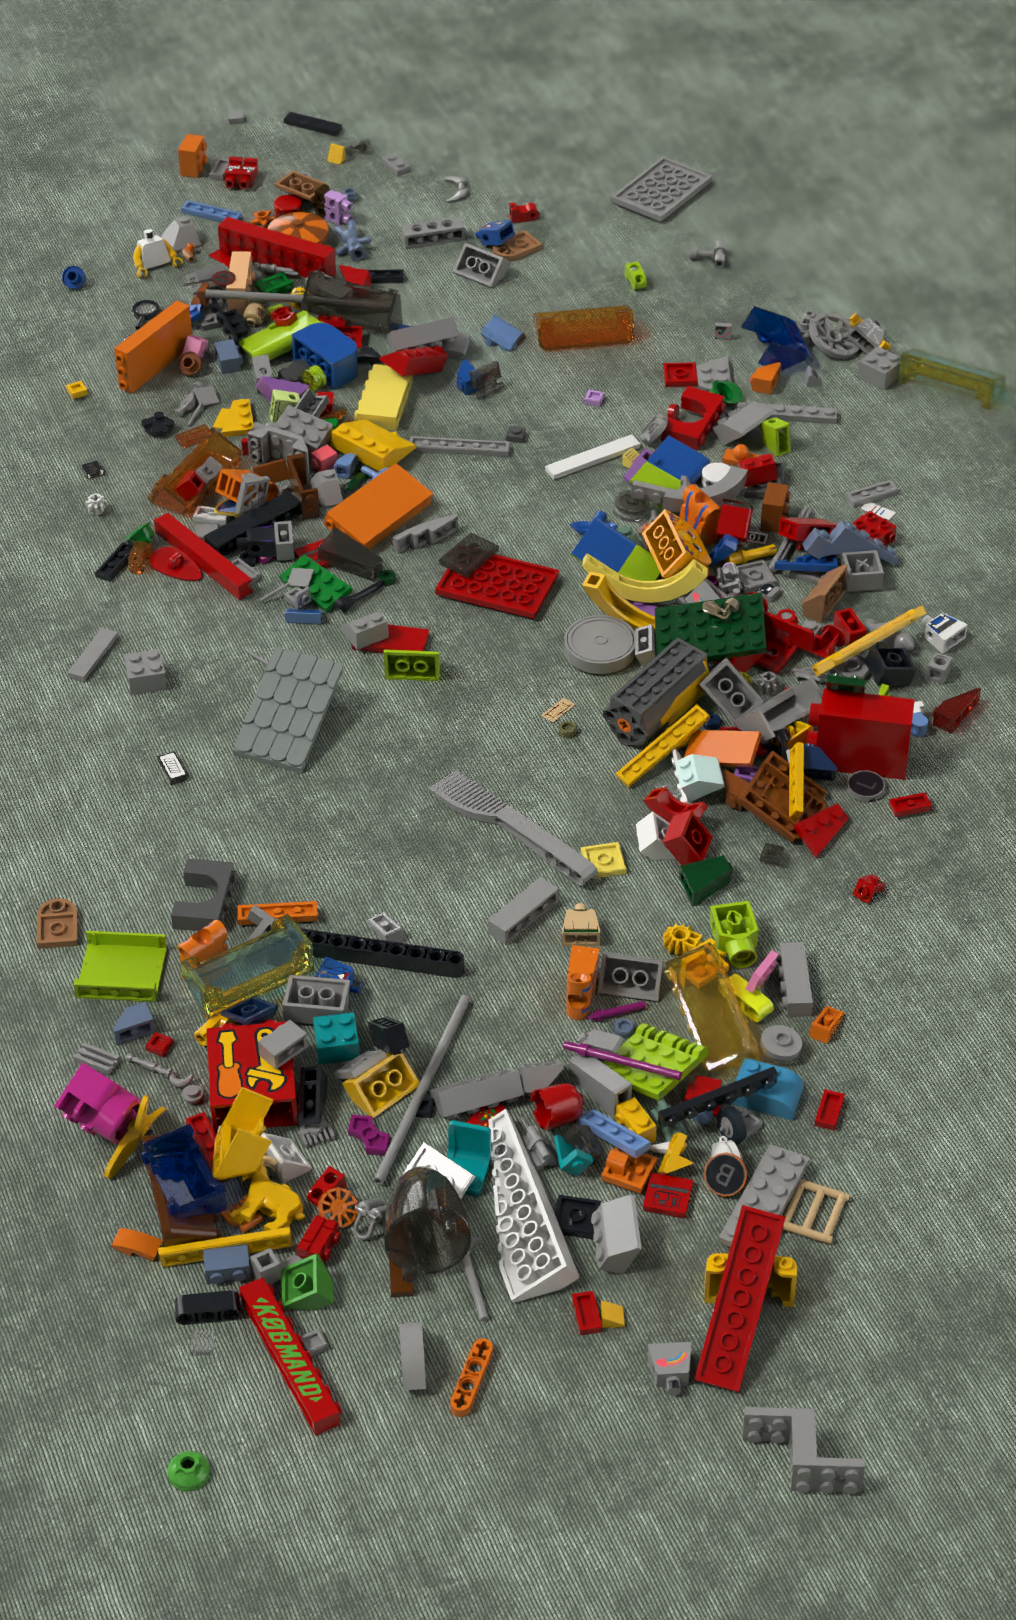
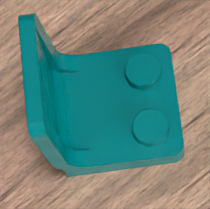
[447,1120,491,1197]

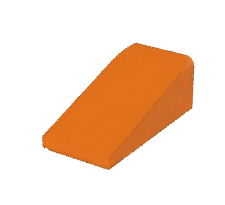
[809,1006,845,1043]

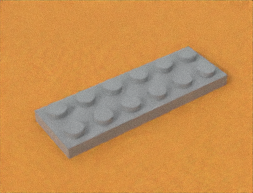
[719,1144,810,1247]

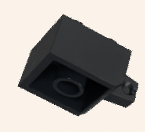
[864,642,917,686]

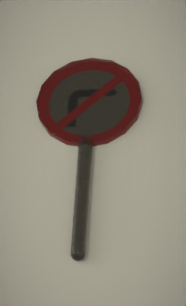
[183,271,236,287]

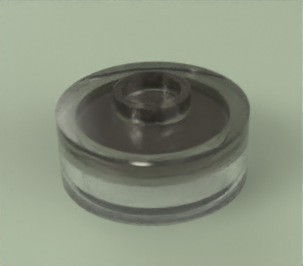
[613,490,649,522]

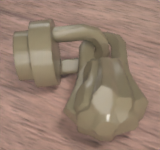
[702,598,740,619]

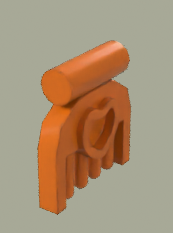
[220,1195,263,1234]

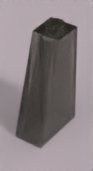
[318,527,384,582]

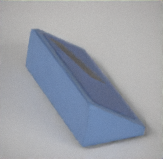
[285,609,323,624]

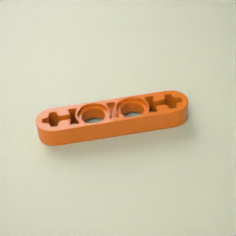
[450,1338,493,1417]

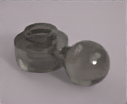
[345,139,371,157]

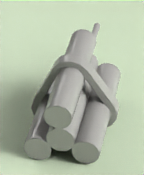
[520,1117,557,1171]

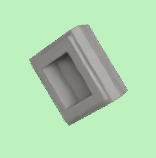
[804,366,821,387]

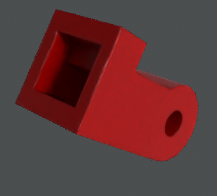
[509,202,539,223]
[307,1166,347,1209]

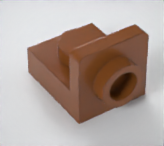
[191,282,211,308]

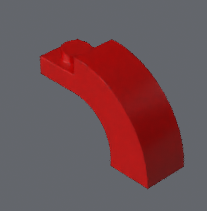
[643,787,708,823]

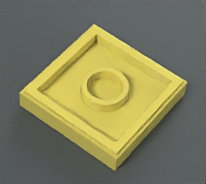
[581,842,627,879]

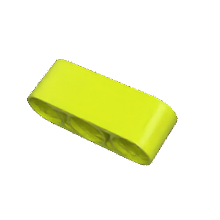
[718,974,774,1022]

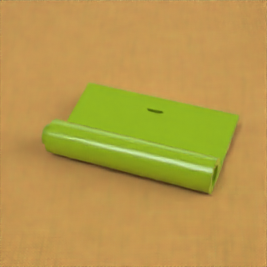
[239,310,323,361]

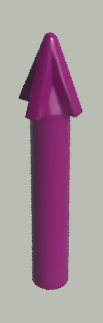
[587,1001,646,1021]

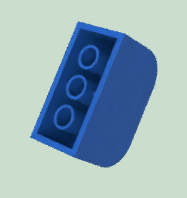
[292,323,358,390]

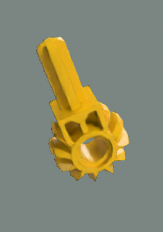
[663,923,726,960]

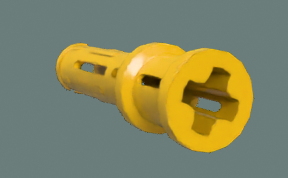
[724,544,777,565]

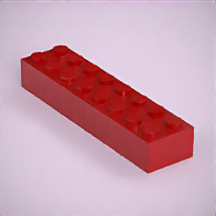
[218,217,336,278]

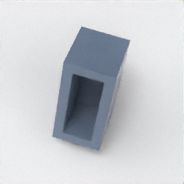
[214,339,243,374]
[203,1245,251,1284]

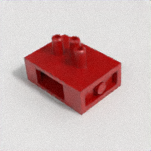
[778,517,837,551]

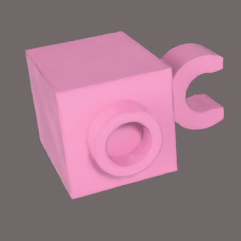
[182,335,209,359]

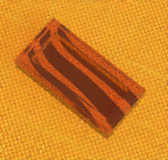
[175,424,213,448]

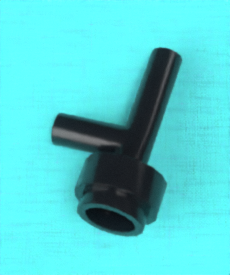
[771,728,791,762]

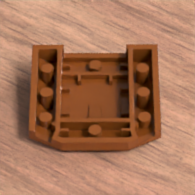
[737,751,826,842]

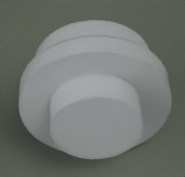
[182,1085,203,1105]

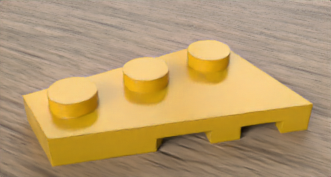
[221,399,254,437]

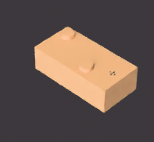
[226,252,256,315]

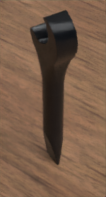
[333,580,383,612]

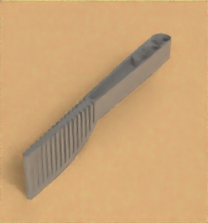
[428,770,598,886]

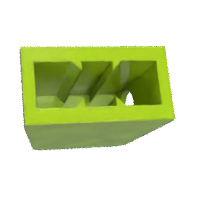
[759,417,791,457]

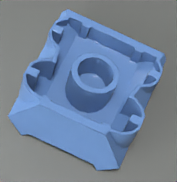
[481,315,525,352]

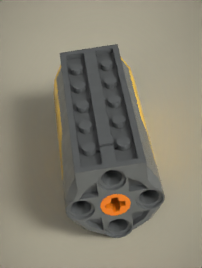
[603,638,709,746]

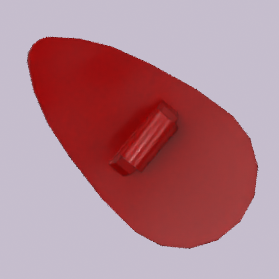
[150,547,202,581]

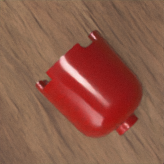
[531,1083,585,1131]

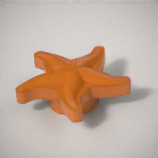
[250,210,275,228]

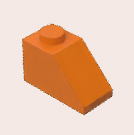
[750,362,781,395]

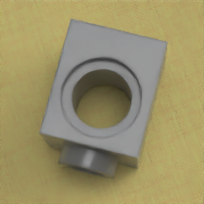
[926,652,953,684]

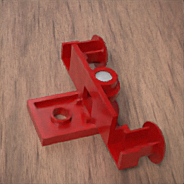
[746,592,846,674]

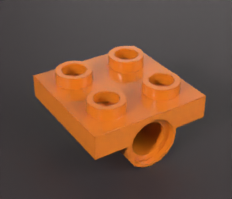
[601,1147,657,1194]

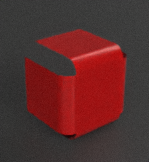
[715,498,753,547]

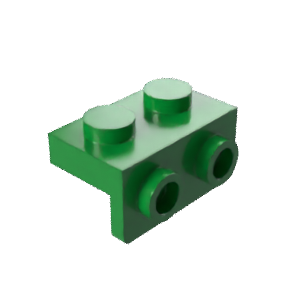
[255,272,294,294]

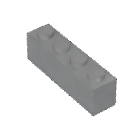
[487,877,559,945]
[776,942,813,1017]

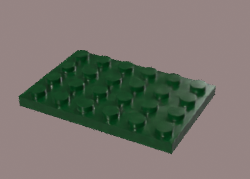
[655,593,767,661]

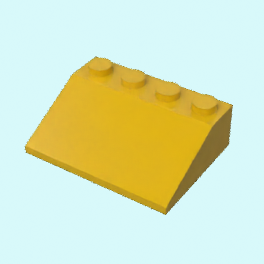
[331,419,416,471]

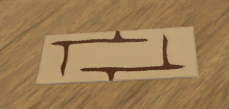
[541,698,576,722]

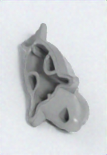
[862,619,915,651]

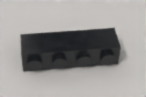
[367,1016,410,1055]

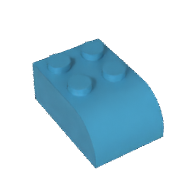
[732,1058,804,1121]

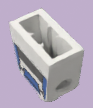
[922,613,967,653]

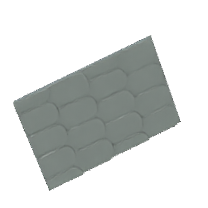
[233,647,344,773]

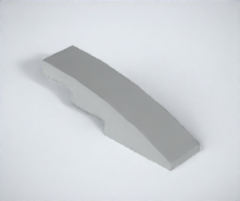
[393,514,459,554]

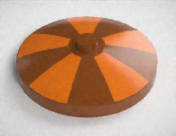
[268,212,329,245]

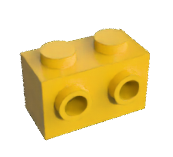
[615,1097,657,1144]

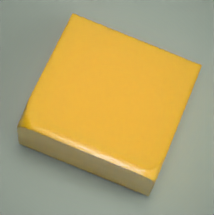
[328,143,345,165]
[601,1301,625,1328]

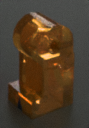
[128,541,153,574]

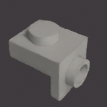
[195,456,223,485]
[284,587,311,609]

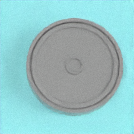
[564,615,635,674]

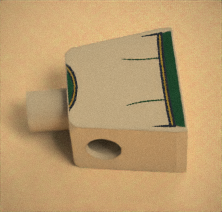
[562,903,600,946]

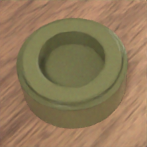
[558,721,577,738]

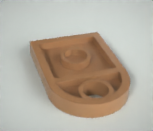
[493,230,542,261]
[37,898,78,949]

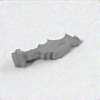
[174,381,203,417]
[792,667,827,683]

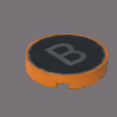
[704,1152,748,1196]

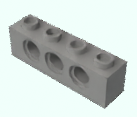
[401,217,465,249]

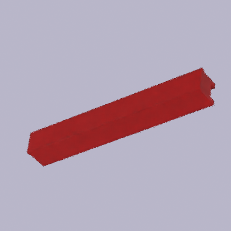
[154,513,253,600]

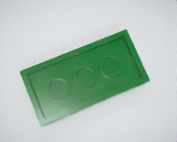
[279,555,353,613]

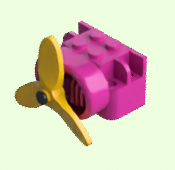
[54,1062,167,1179]

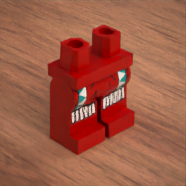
[224,156,259,189]

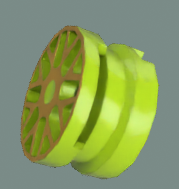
[302,365,327,391]

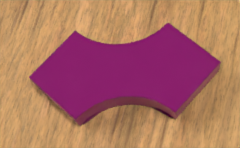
[348,1115,390,1156]

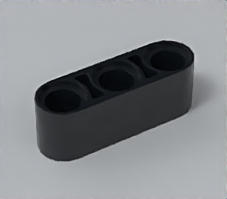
[175,1290,241,1325]

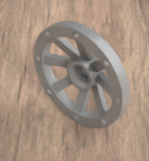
[809,312,859,359]

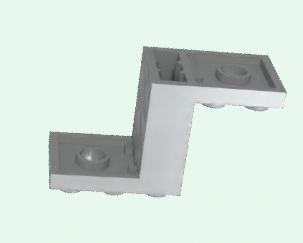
[742,1407,865,1494]

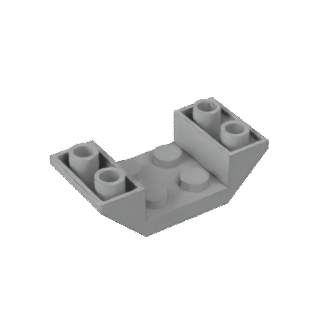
[247,427,310,478]

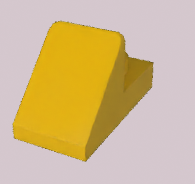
[657,1132,693,1174]

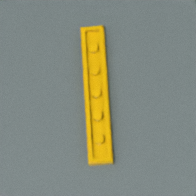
[616,704,710,788]
[158,1227,293,1267]

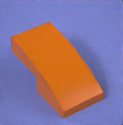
[111,1228,163,1262]

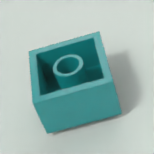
[313,1012,360,1064]

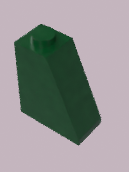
[679,855,733,906]

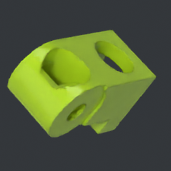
[624,261,647,290]

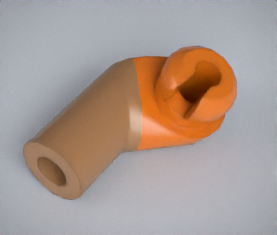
[182,243,195,263]

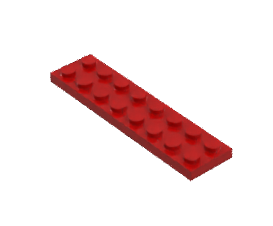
[694,1205,786,1393]

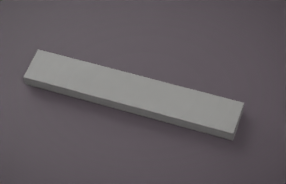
[409,436,510,457]

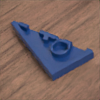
[775,554,837,573]

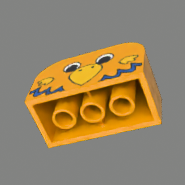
[642,509,711,579]

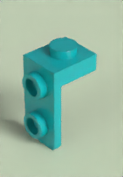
[554,1134,593,1176]

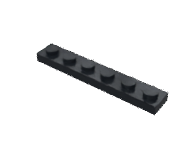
[658,1066,778,1128]

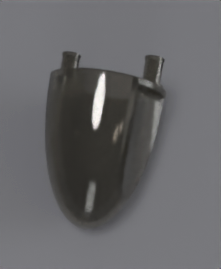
[384,1166,471,1283]

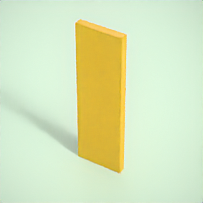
[213,408,230,429]

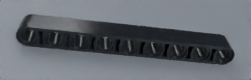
[290,928,465,978]

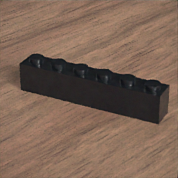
[204,491,302,556]

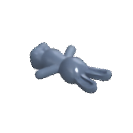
[334,220,372,262]

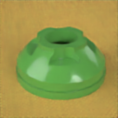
[167,1451,210,1492]

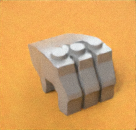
[717,564,742,594]

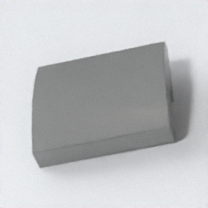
[437,332,471,359]

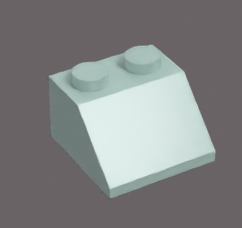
[675,754,725,802]

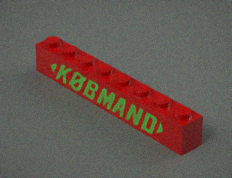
[239,1277,342,1436]

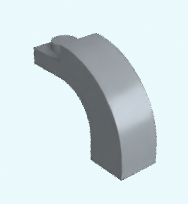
[399,1322,426,1390]

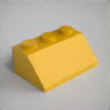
[342,1052,420,1118]

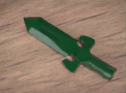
[344,465,373,492]

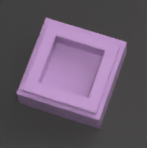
[584,390,605,407]

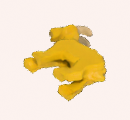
[229,1156,305,1231]

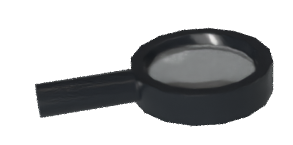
[132,300,159,330]

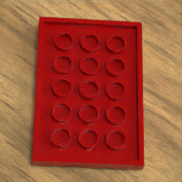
[435,546,560,619]

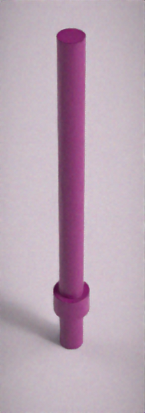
[563,1041,682,1080]

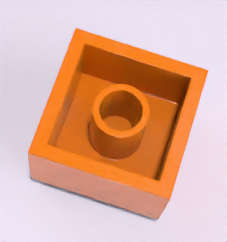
[178,134,208,178]

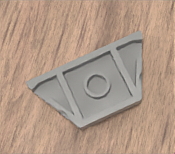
[696,356,731,392]

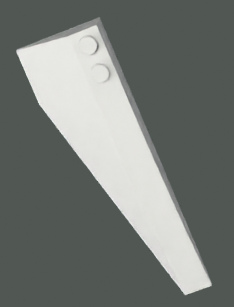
[489,1109,579,1303]

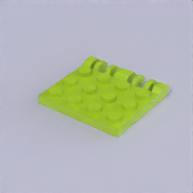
[603,1023,709,1101]

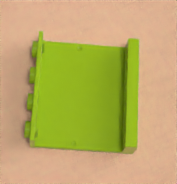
[73,931,167,1002]

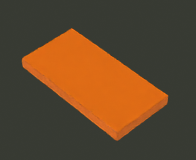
[684,730,762,767]

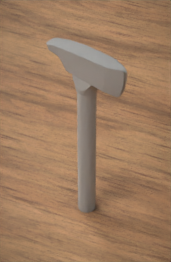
[441,1237,489,1322]

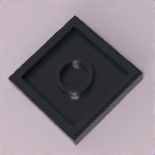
[554,1195,601,1240]

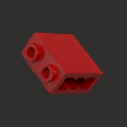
[853,511,896,546]

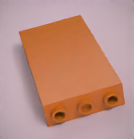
[114,300,192,394]
[324,463,433,555]

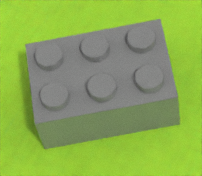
[274,405,333,457]

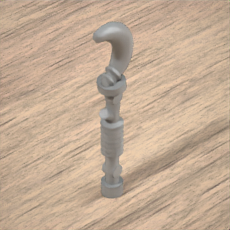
[126,1053,194,1088]

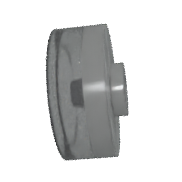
[759,1025,802,1067]

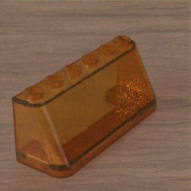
[532,305,634,350]
[147,427,244,515]

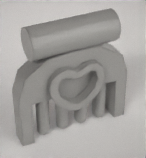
[298,1117,335,1148]

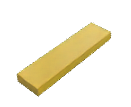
[789,742,804,820]

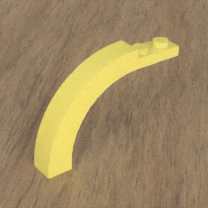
[582,553,708,603]

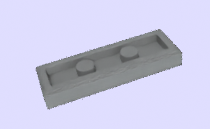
[845,480,899,508]

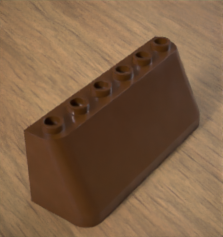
[141,1135,221,1247]

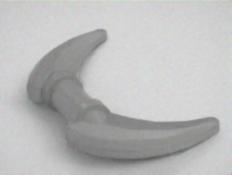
[444,176,468,202]

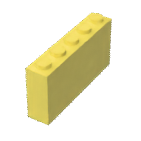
[355,364,413,431]

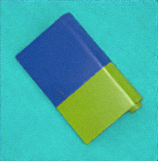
[630,435,710,512]
[570,517,662,581]

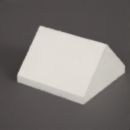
[261,1133,312,1183]

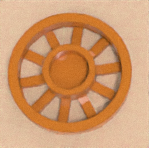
[318,1187,358,1229]

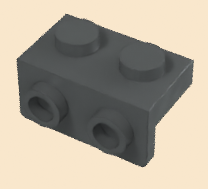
[276,358,310,383]
[295,389,330,418]

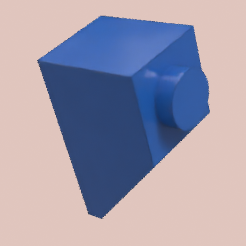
[456,359,483,395]

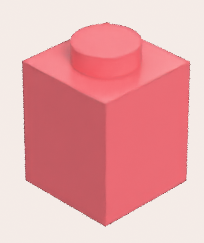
[311,445,338,472]

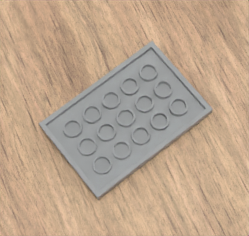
[611,156,713,222]

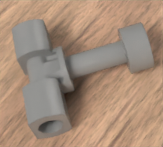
[690,241,726,268]

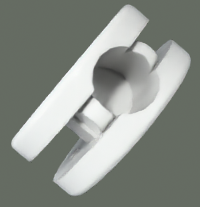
[702,463,730,488]

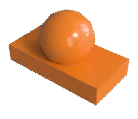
[722,444,759,466]

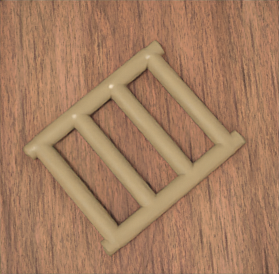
[783,1179,851,1244]

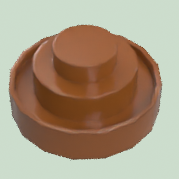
[178,351,202,376]

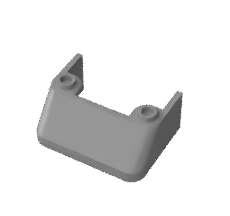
[734,678,822,745]

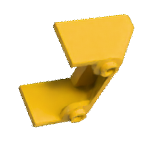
[212,1087,273,1181]

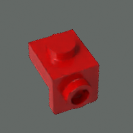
[853,874,886,903]

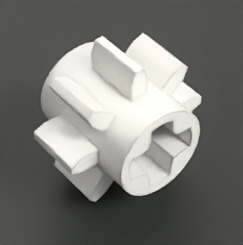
[85,494,107,515]

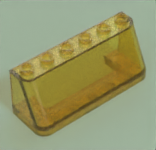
[665,942,762,1074]

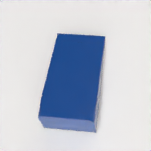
[709,534,738,568]

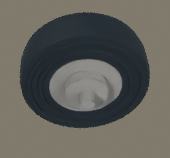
[717,1106,746,1145]

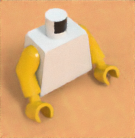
[133,230,183,278]

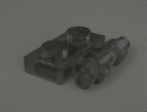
[469,361,504,399]

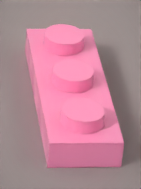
[745,950,779,993]

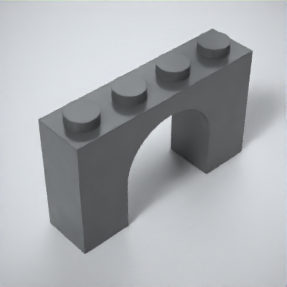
[171,858,237,931]

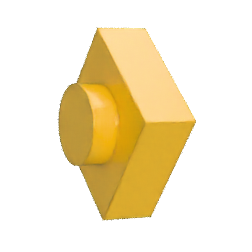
[66,381,88,399]

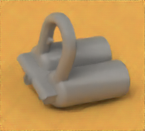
[353,1198,397,1240]

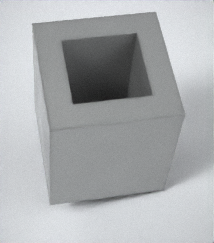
[251,1248,282,1285]

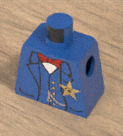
[475,220,515,245]
[315,957,363,994]

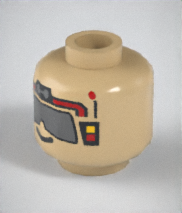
[243,302,266,326]

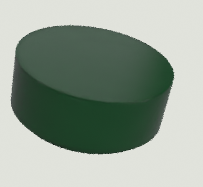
[378,570,396,586]

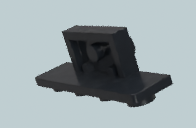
[210,298,248,351]

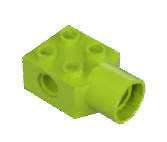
[709,901,759,969]

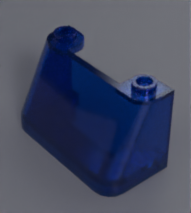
[140,1124,227,1219]

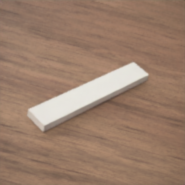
[545,434,640,480]

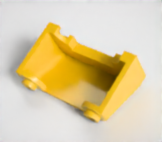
[704,1253,797,1307]

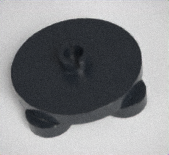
[141,412,175,436]

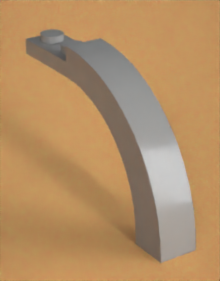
[631,466,747,512]

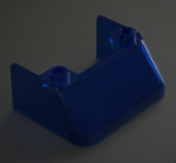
[741,306,810,371]

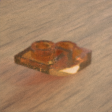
[319,409,347,420]

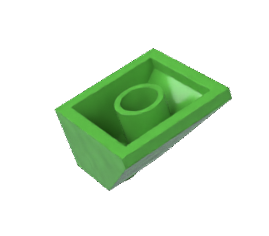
[282,1253,334,1310]

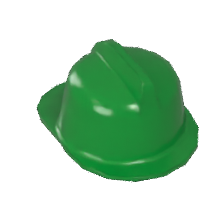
[709,380,743,405]
[125,522,154,547]

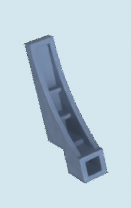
[802,519,899,565]

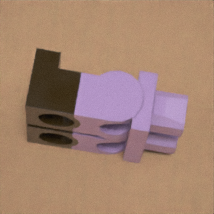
[315,183,353,225]

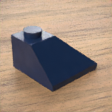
[804,744,837,781]
[221,996,278,1025]

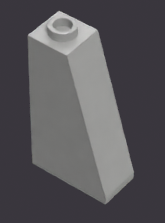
[569,1055,632,1121]

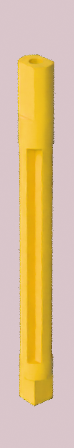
[812,605,927,677]

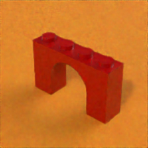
[661,386,726,451]

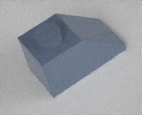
[113,1002,155,1045]

